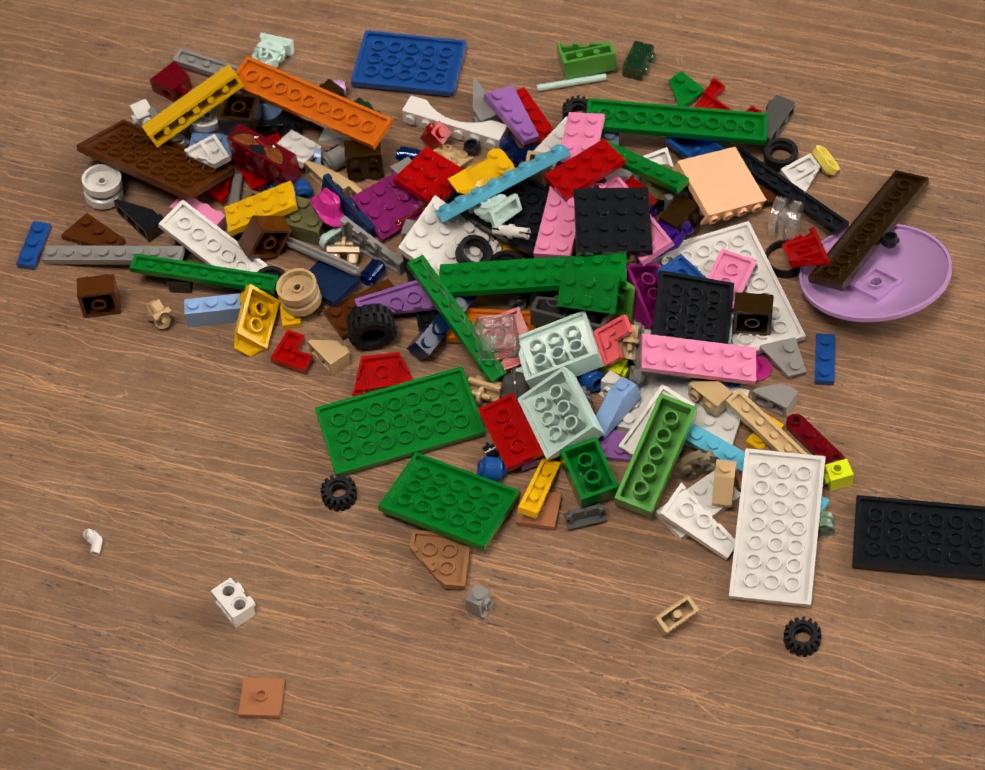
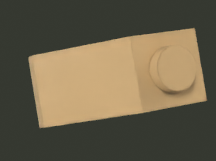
[308,340,350,376]
[712,459,736,508]

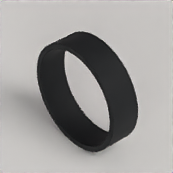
[765,240,800,279]

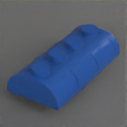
[665,137,725,159]

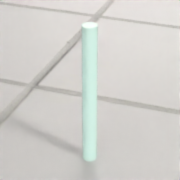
[537,73,607,92]

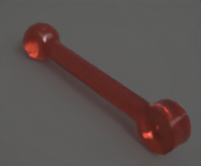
[395,204,427,226]

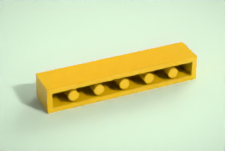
[142,64,244,148]

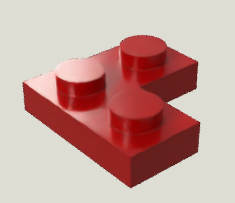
[271,329,313,374]

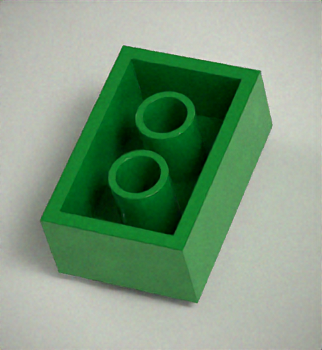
[557,267,621,314]
[560,437,619,509]

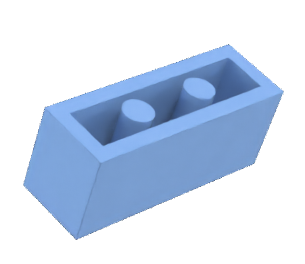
[184,293,241,328]

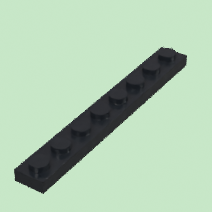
[737,148,849,236]

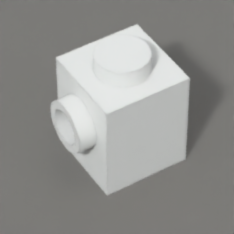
[130,99,152,128]

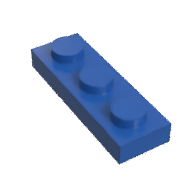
[16,221,52,270]
[814,333,835,385]

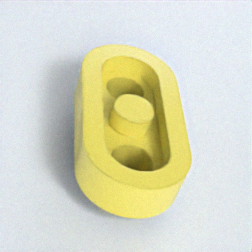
[812,145,840,175]

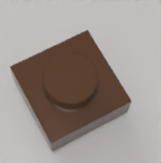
[760,186,781,204]

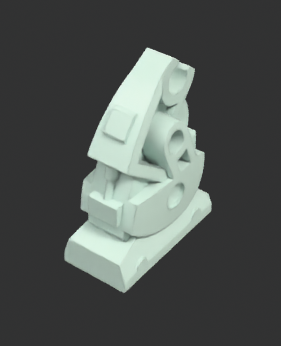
[252,33,294,68]
[468,194,522,228]

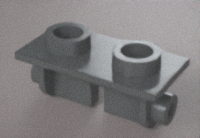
[563,503,607,530]

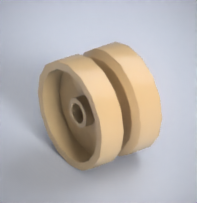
[276,268,322,317]

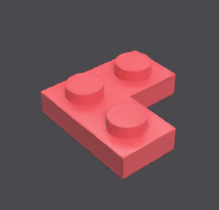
[593,314,633,367]

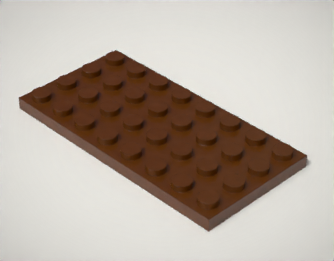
[77,119,235,201]

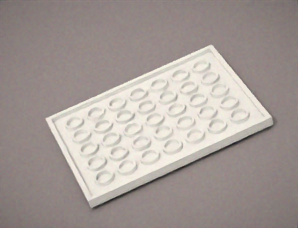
[649,221,806,355]

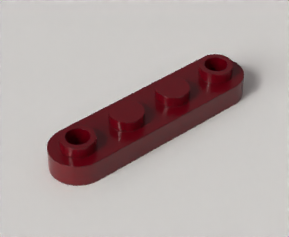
[786,414,845,465]

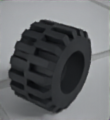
[346,303,396,350]

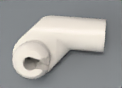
[83,528,103,556]

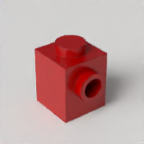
[420,120,452,150]

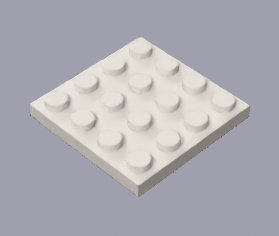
[396,196,494,276]

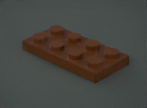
[324,279,394,341]

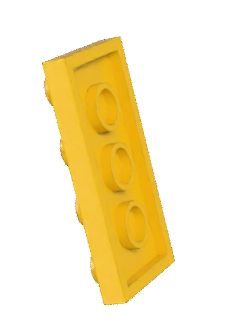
[224,181,298,236]

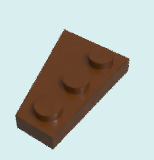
[61,213,126,246]

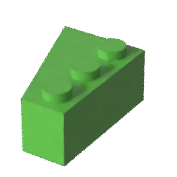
[556,42,617,80]

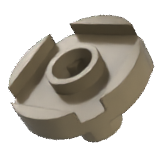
[677,449,716,481]

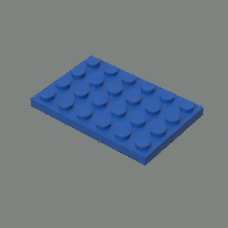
[351,30,467,97]

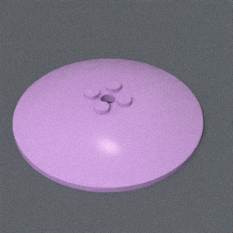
[799,224,952,322]

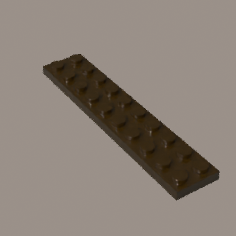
[808,170,929,291]

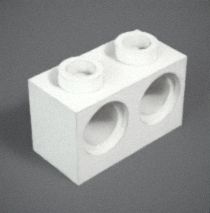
[211,578,256,628]

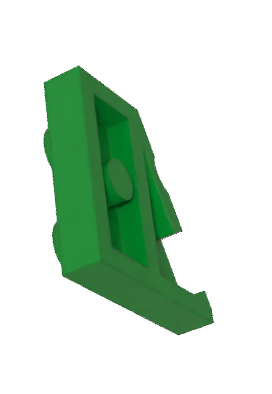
[669,71,705,107]

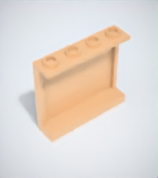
[671,147,766,225]

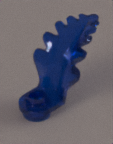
[499,136,537,162]

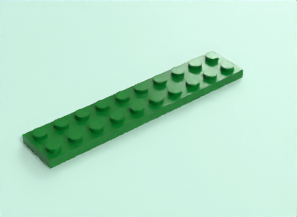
[587,98,768,145]
[439,253,627,297]

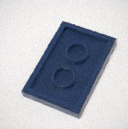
[309,261,360,307]

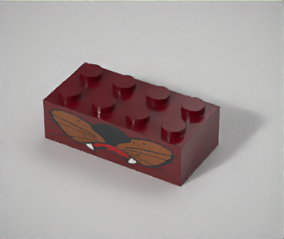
[226,124,302,186]

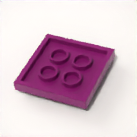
[351,172,424,243]

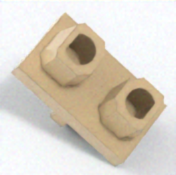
[326,236,362,265]
[144,299,171,329]
[618,325,639,360]
[468,375,502,404]

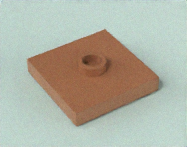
[516,488,562,531]
[238,677,285,719]

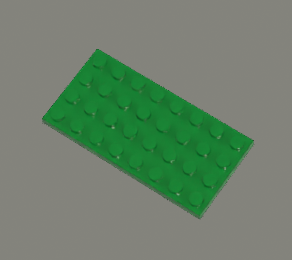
[315,366,485,477]

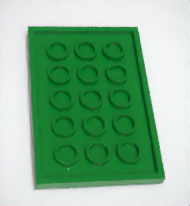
[378,452,520,551]

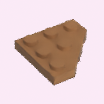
[410,530,471,590]

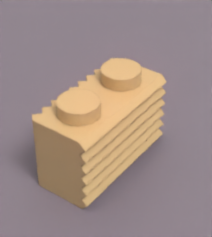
[652,595,699,637]

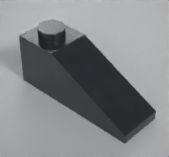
[114,199,164,243]

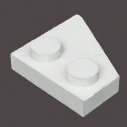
[184,134,231,169]
[780,153,821,192]

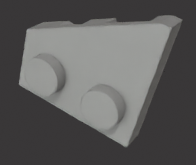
[759,337,807,379]

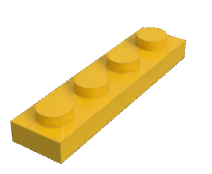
[517,457,561,518]

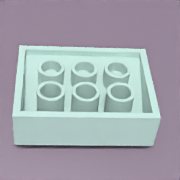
[514,310,604,389]
[517,366,604,460]

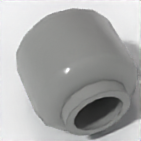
[322,144,346,171]

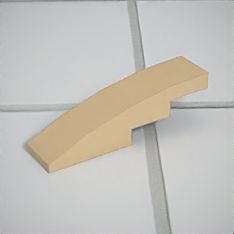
[304,160,363,198]

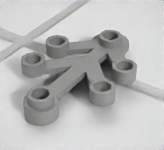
[628,321,651,386]

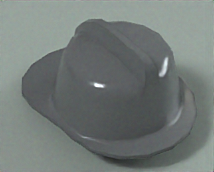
[501,368,530,407]

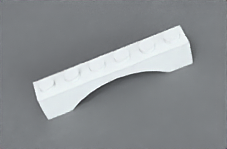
[402,95,509,150]

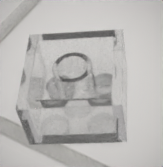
[473,314,521,361]

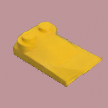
[448,149,515,195]
[234,284,280,357]

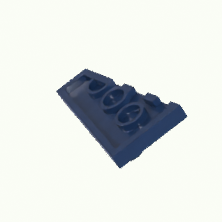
[321,173,375,237]

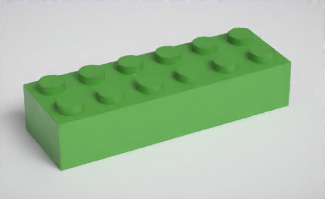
[614,393,697,519]

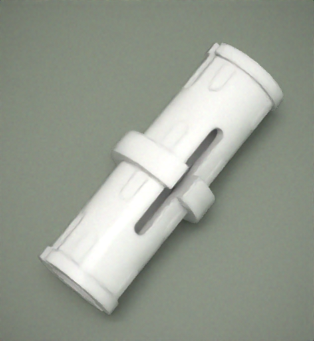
[492,224,531,240]

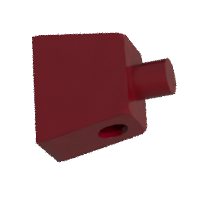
[150,61,192,102]

